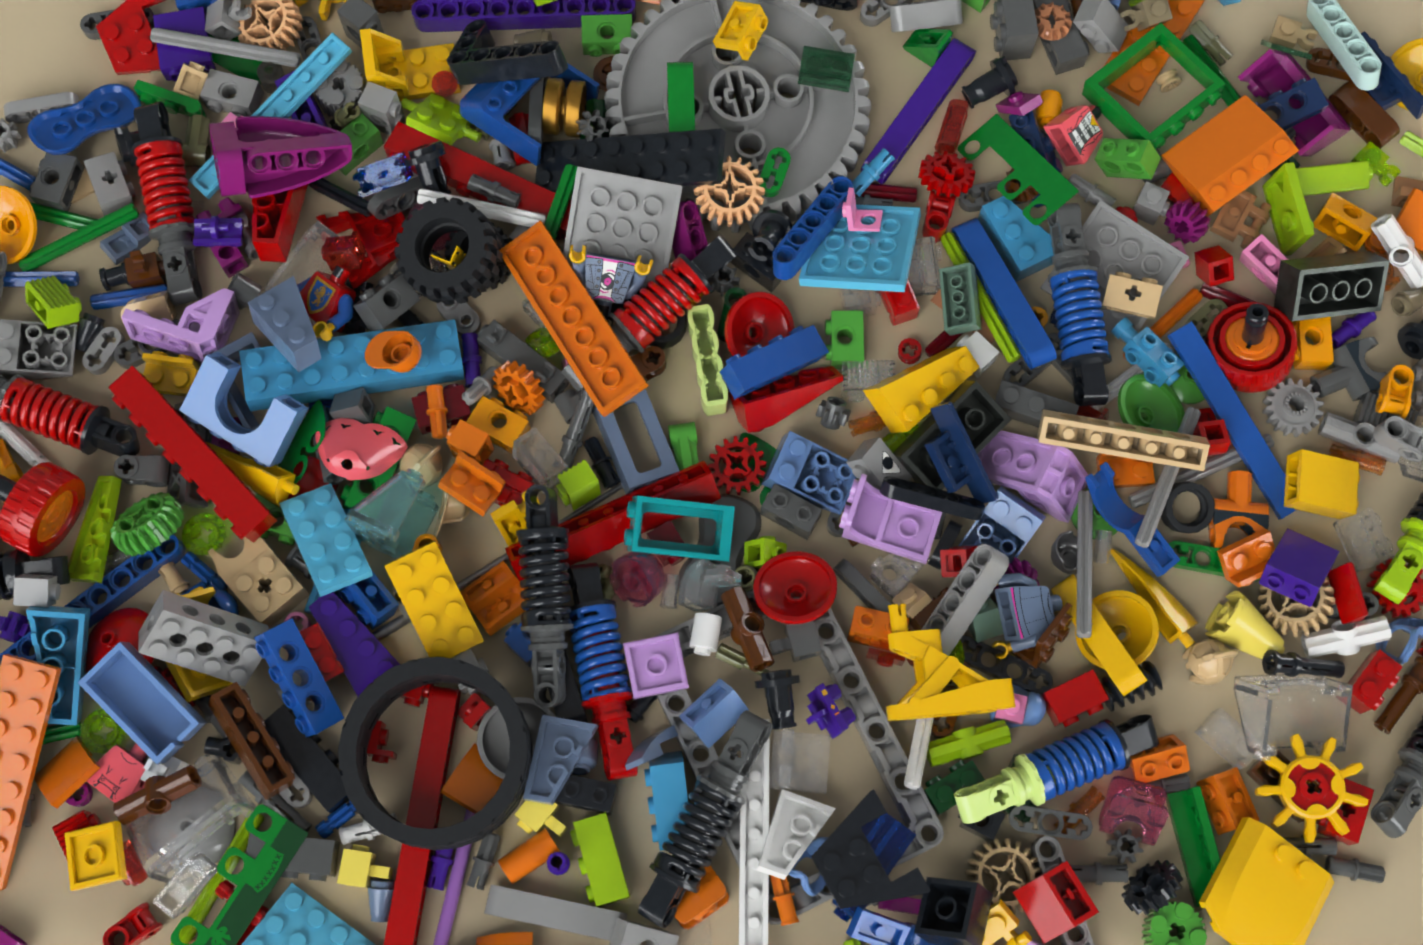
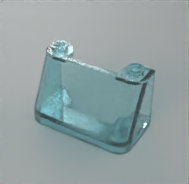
[344,468,439,559]

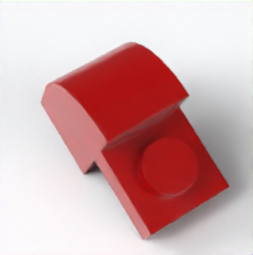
[1193,408,1231,456]

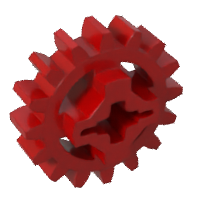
[918,151,976,198]
[708,436,766,495]
[1366,558,1423,618]

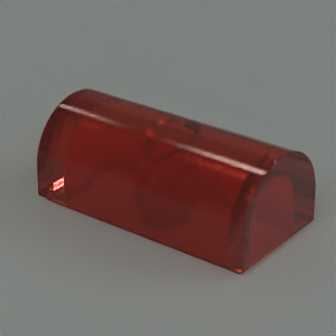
[935,99,968,155]

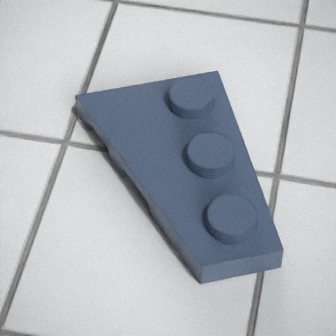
[523,715,598,805]

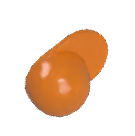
[364,331,422,373]

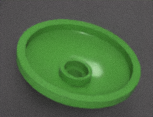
[1118,374,1185,432]

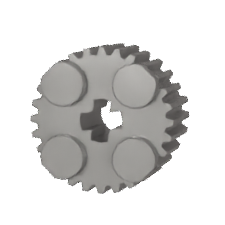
[314,60,366,117]

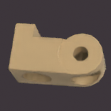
[120,290,177,321]

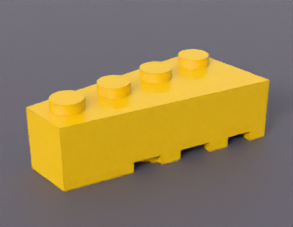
[863,346,980,433]

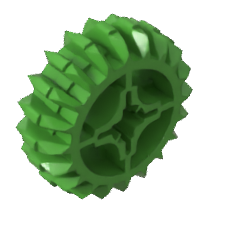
[110,492,184,557]

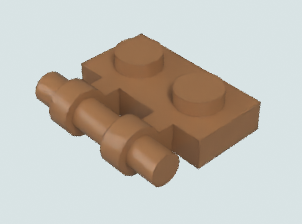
[1209,191,1272,249]

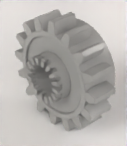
[1262,378,1324,437]

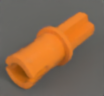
[426,384,448,439]
[769,875,799,926]

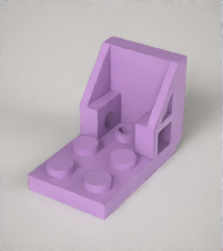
[121,288,240,363]
[977,430,1088,523]

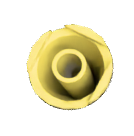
[1205,590,1285,661]

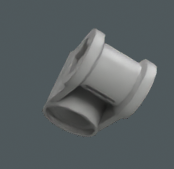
[1373,416,1423,462]

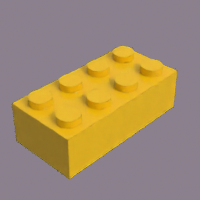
[384,540,484,658]

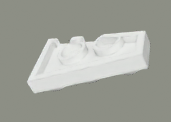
[757,789,836,880]

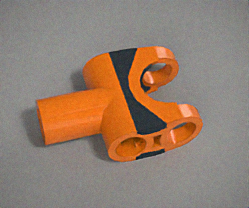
[1208,470,1269,549]

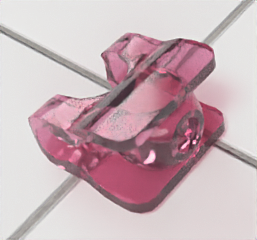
[1099,776,1168,846]

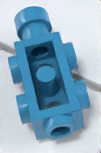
[1111,317,1185,388]

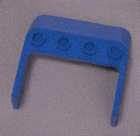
[460,63,600,166]

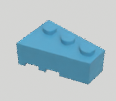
[978,196,1059,282]
[644,751,689,851]

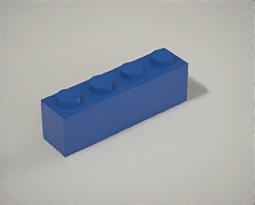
[720,325,829,400]

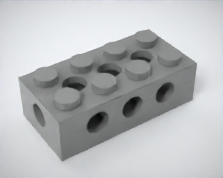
[138,590,269,687]

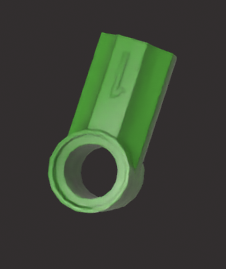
[668,422,699,471]

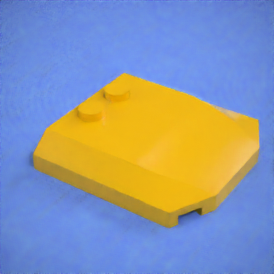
[1199,817,1334,945]

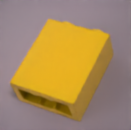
[1284,449,1360,520]

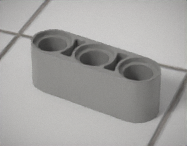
[889,0,963,32]

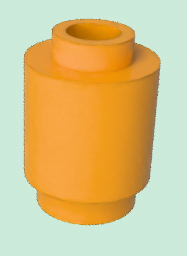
[1035,90,1063,130]

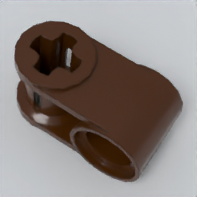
[630,346,666,382]

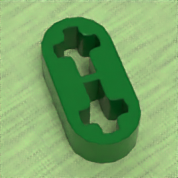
[759,147,791,197]

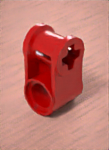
[922,190,956,243]
[103,902,163,945]

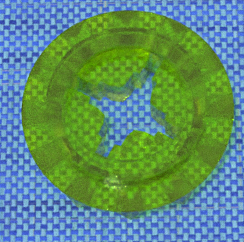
[182,513,227,556]
[80,709,126,754]

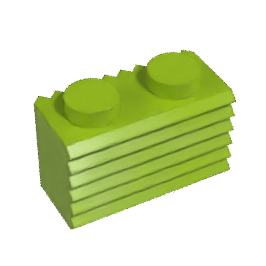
[25,275,82,329]
[556,460,601,510]

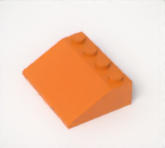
[1161,95,1299,217]

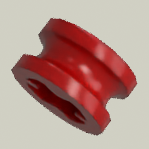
[898,338,922,364]

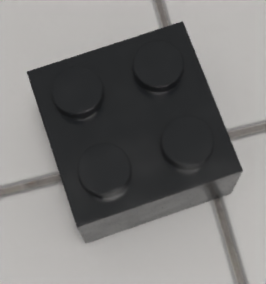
[914,877,993,945]

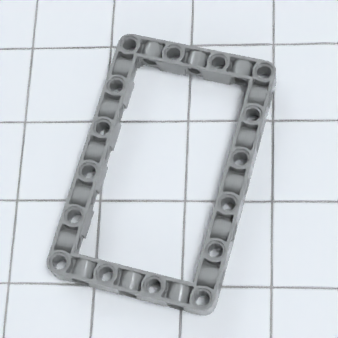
[654,590,944,925]

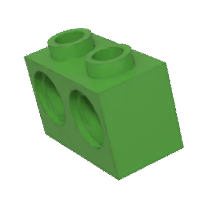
[1094,138,1161,180]

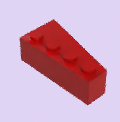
[252,184,308,262]

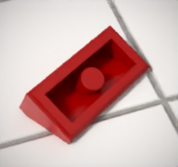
[1327,562,1368,624]

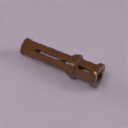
[1374,656,1423,734]

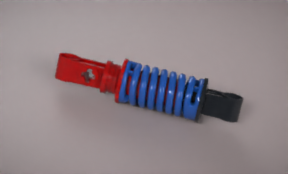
[567,562,638,781]

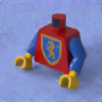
[297,264,356,341]

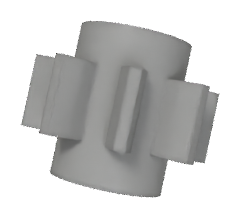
[0,118,22,153]

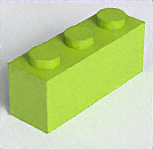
[570,813,630,907]

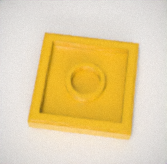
[65,821,127,891]

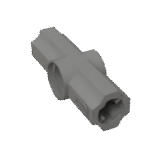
[1318,412,1401,464]

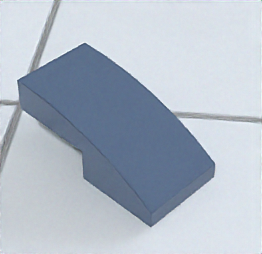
[100,211,152,265]
[625,725,678,770]

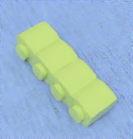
[688,304,728,416]

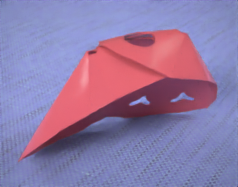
[315,418,408,480]

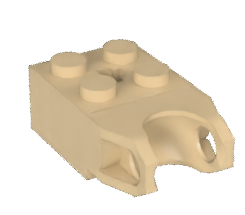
[208,537,310,628]

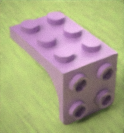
[839,474,942,564]

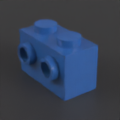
[339,571,399,630]

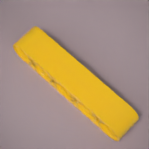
[1050,574,1148,696]

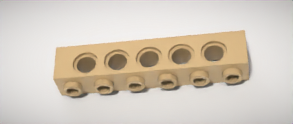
[1038,409,1210,471]

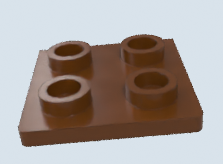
[1010,602,1073,669]

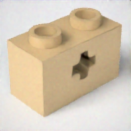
[1102,272,1163,320]

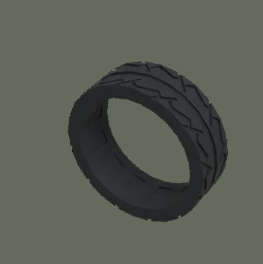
[338,657,533,850]

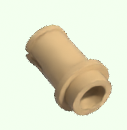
[158,562,190,595]

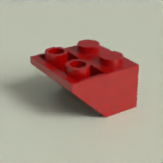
[1013,860,1099,943]

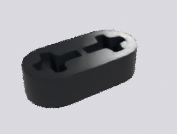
[928,520,963,570]

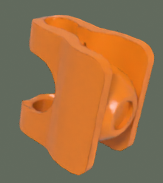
[675,866,729,930]

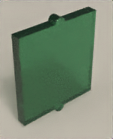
[1261,39,1312,60]

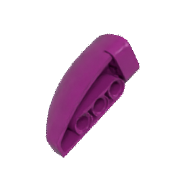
[209,116,352,198]

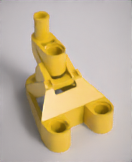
[886,604,1015,721]

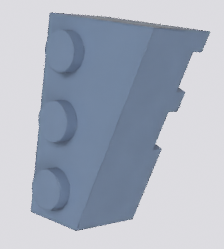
[248,276,322,372]

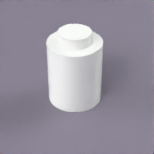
[689,612,722,656]

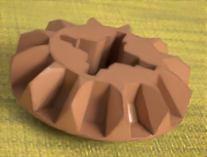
[1035,2,1072,41]

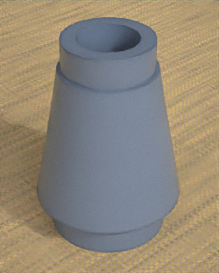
[367,879,394,922]

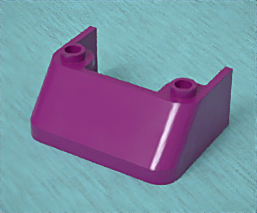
[1238,49,1351,157]

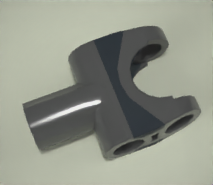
[1310,337,1396,401]

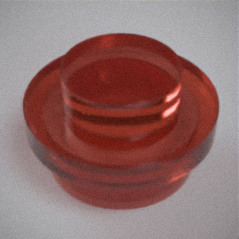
[432,71,457,97]

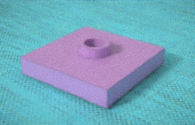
[623,632,689,699]

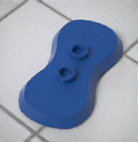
[27,84,142,155]

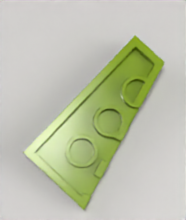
[68,476,122,583]

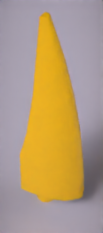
[206,442,299,507]
[1110,548,1198,649]

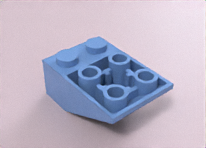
[761,431,857,515]
[958,486,1046,564]

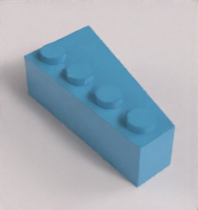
[26,606,90,725]

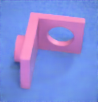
[842,188,883,232]

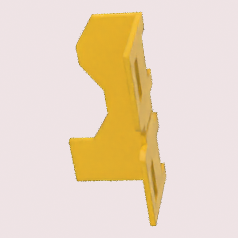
[431,246,466,270]

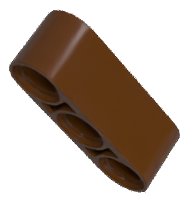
[1328,81,1400,150]

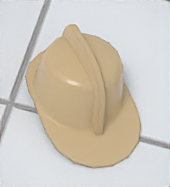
[434,490,470,537]

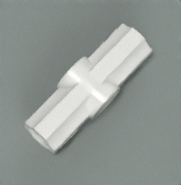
[1371,214,1423,289]
[1301,615,1392,658]

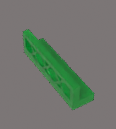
[1165,786,1220,907]

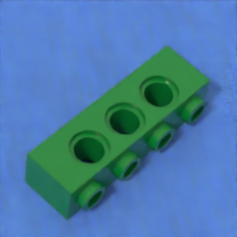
[340,406,417,520]

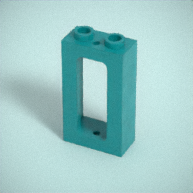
[624,496,735,562]

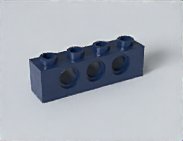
[1255,78,1329,131]

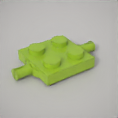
[401,93,482,145]

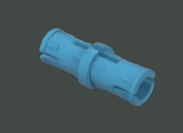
[852,148,895,197]

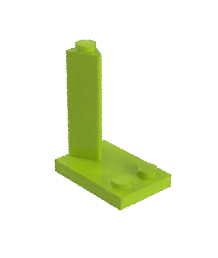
[1262,161,1373,256]

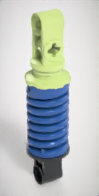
[954,714,1159,824]

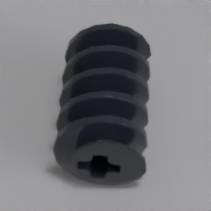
[1100,661,1163,712]

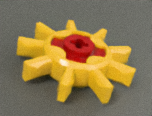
[1255,734,1369,843]

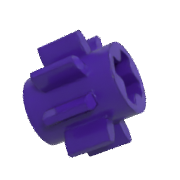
[0,611,31,643]

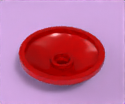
[725,292,795,357]
[753,551,837,624]
[86,608,154,673]

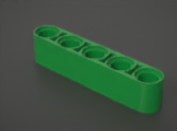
[667,62,695,132]

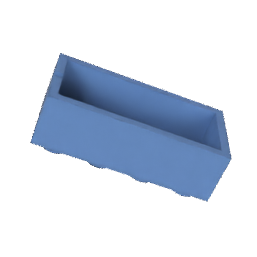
[77,642,207,764]

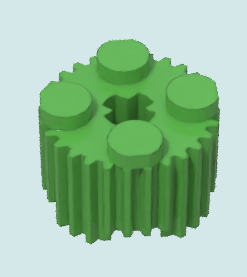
[1141,901,1207,945]

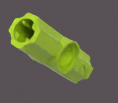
[926,720,1012,767]

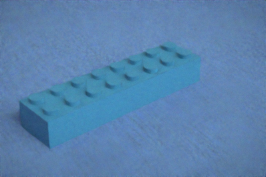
[239,319,464,412]

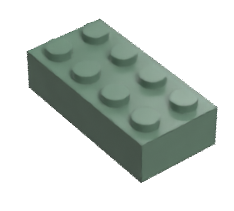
[939,262,982,336]

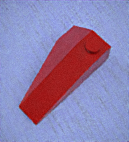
[726,366,844,433]

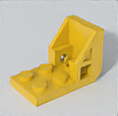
[360,28,461,101]

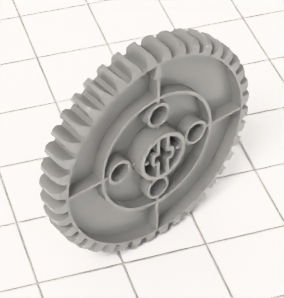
[604,0,871,233]

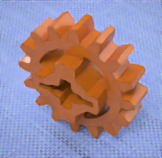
[492,360,546,416]

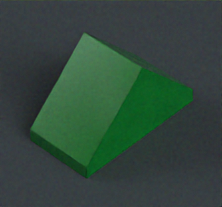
[902,29,953,67]

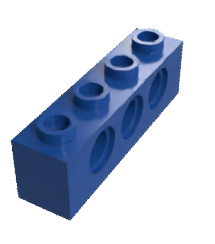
[254,618,344,737]

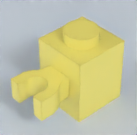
[514,800,568,837]
[337,844,393,889]

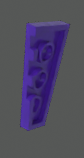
[309,592,400,697]

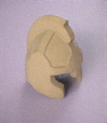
[397,443,443,489]
[1182,639,1239,685]

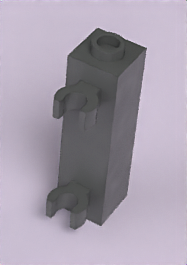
[477,320,569,404]

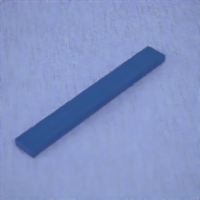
[1167,321,1296,520]

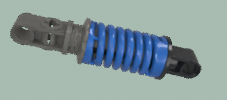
[1047,203,1112,406]

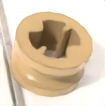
[1156,69,1182,93]

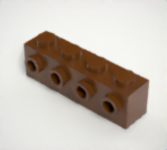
[208,682,295,800]

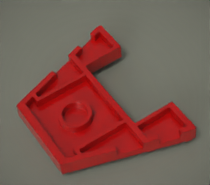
[96,0,166,75]
[316,211,405,289]

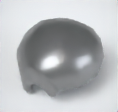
[1050,531,1077,575]

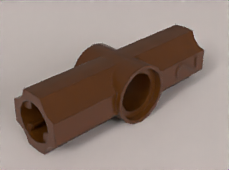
[721,586,775,672]
[113,765,202,825]

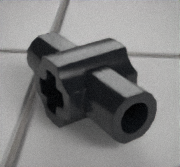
[204,737,242,765]

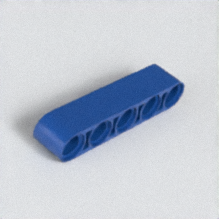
[773,176,853,280]

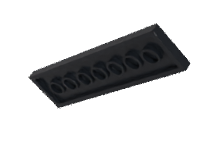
[535,128,726,193]

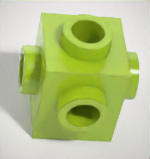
[744,536,787,572]

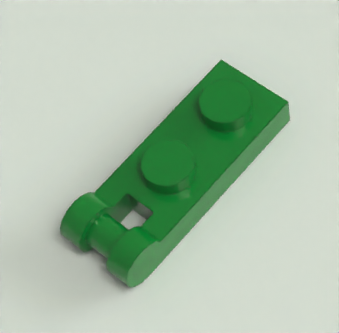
[134,80,207,118]

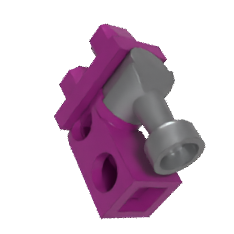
[196,197,259,278]

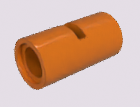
[497,828,561,884]

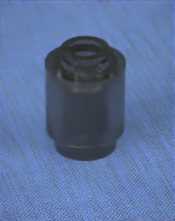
[257,62,285,94]

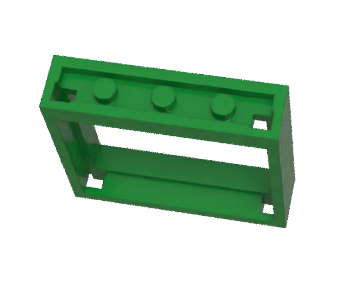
[1082,22,1225,149]

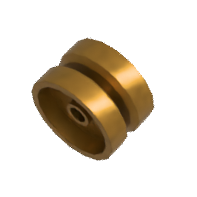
[542,77,587,138]

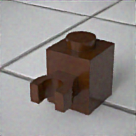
[124,250,166,288]

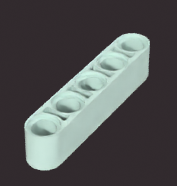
[1306,0,1382,91]

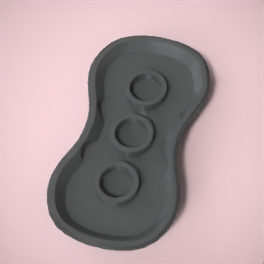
[678,494,761,610]

